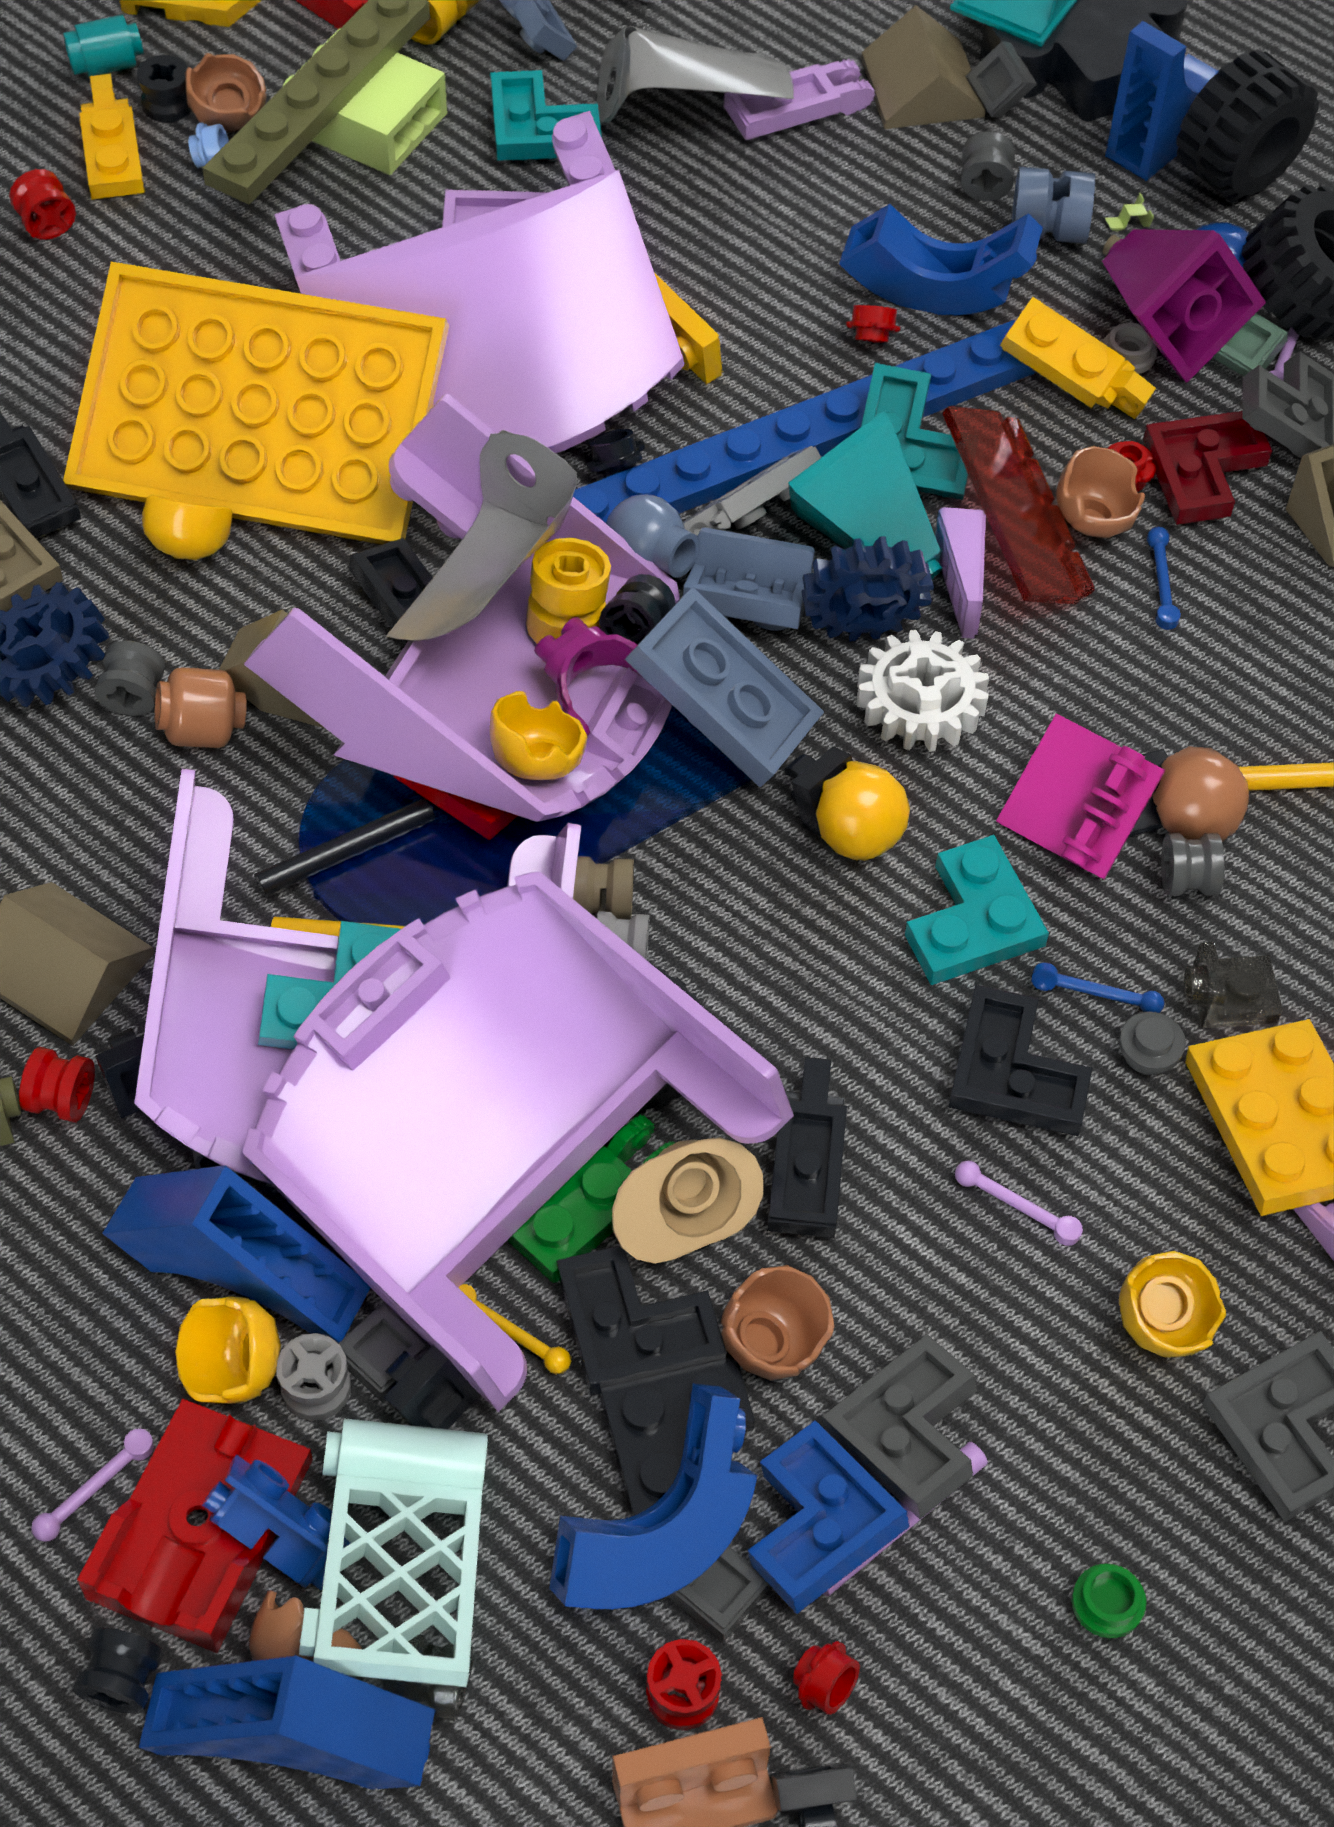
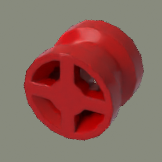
[9,169,76,240]
[19,1046,95,1123]
[646,1639,722,1731]

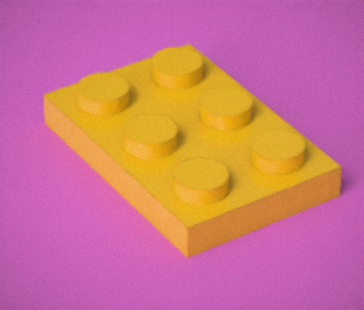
[1185,1019,1334,1216]

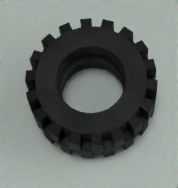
[1176,50,1319,202]
[1242,185,1334,340]

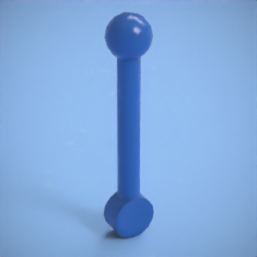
[1147,526,1181,630]
[1032,963,1165,1013]

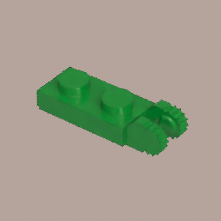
[507,1115,675,1284]

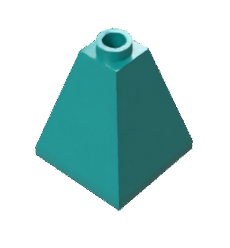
[788,411,943,579]

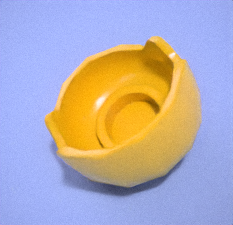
[142,495,233,560]
[489,691,587,780]
[816,761,910,861]
[1119,1251,1226,1358]
[175,1296,281,1404]

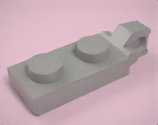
[683,446,821,536]

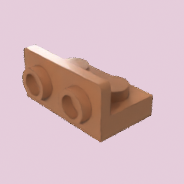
[612,1717,778,1827]

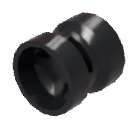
[599,574,676,645]

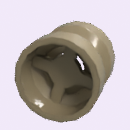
[573,856,634,920]

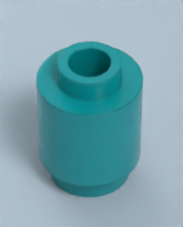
[63,14,144,78]

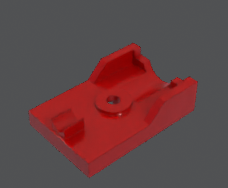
[77,1398,313,1653]

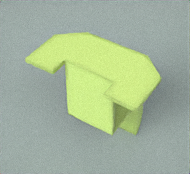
[1104,193,1154,231]

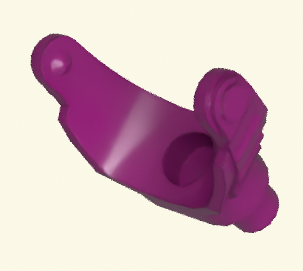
[534,617,652,736]

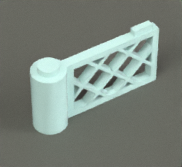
[299,1418,488,1687]

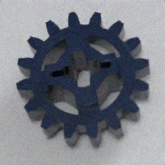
[801,536,934,642]
[0,582,109,707]

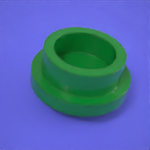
[1072,1564,1146,1638]

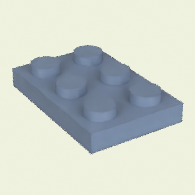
[625,586,824,787]

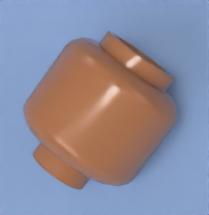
[154,667,247,748]

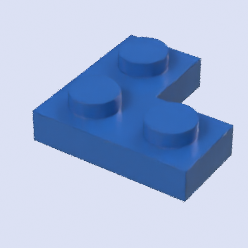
[748,1420,910,1614]

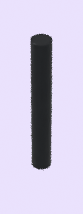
[254,798,435,897]

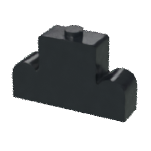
[979,0,1187,122]

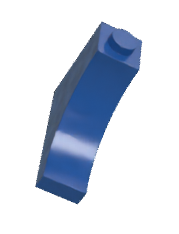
[1105,21,1218,181]
[102,1165,371,1343]
[139,1656,435,1790]

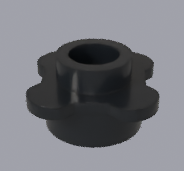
[587,429,645,476]

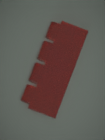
[942,406,1095,604]

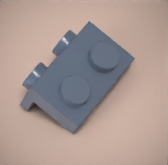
[682,527,815,631]

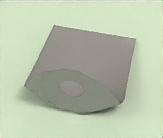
[597,26,794,124]
[386,430,577,641]

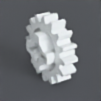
[857,630,989,752]

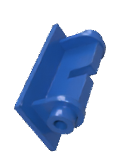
[202,1454,351,1590]

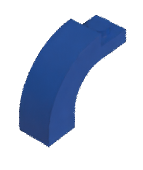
[839,204,1043,315]
[549,1383,758,1609]

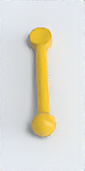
[458,1284,571,1374]

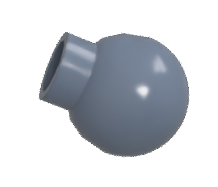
[606,494,700,578]

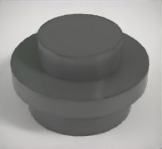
[1119,1012,1186,1075]

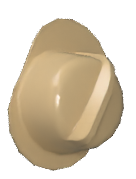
[612,1137,763,1264]

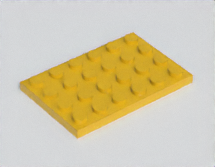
[63,261,449,544]

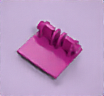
[996,713,1166,880]

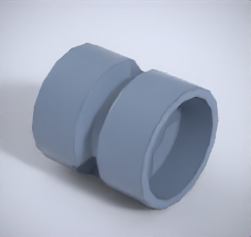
[1011,167,1095,244]

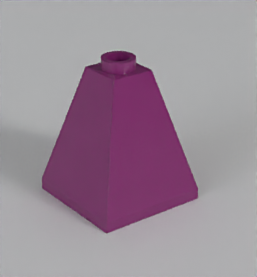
[1102,229,1266,383]

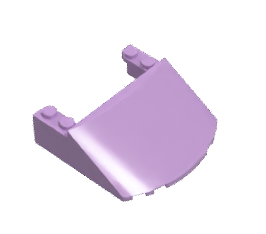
[274,111,684,453]
[244,394,680,822]
[134,769,581,1184]
[242,871,794,1412]

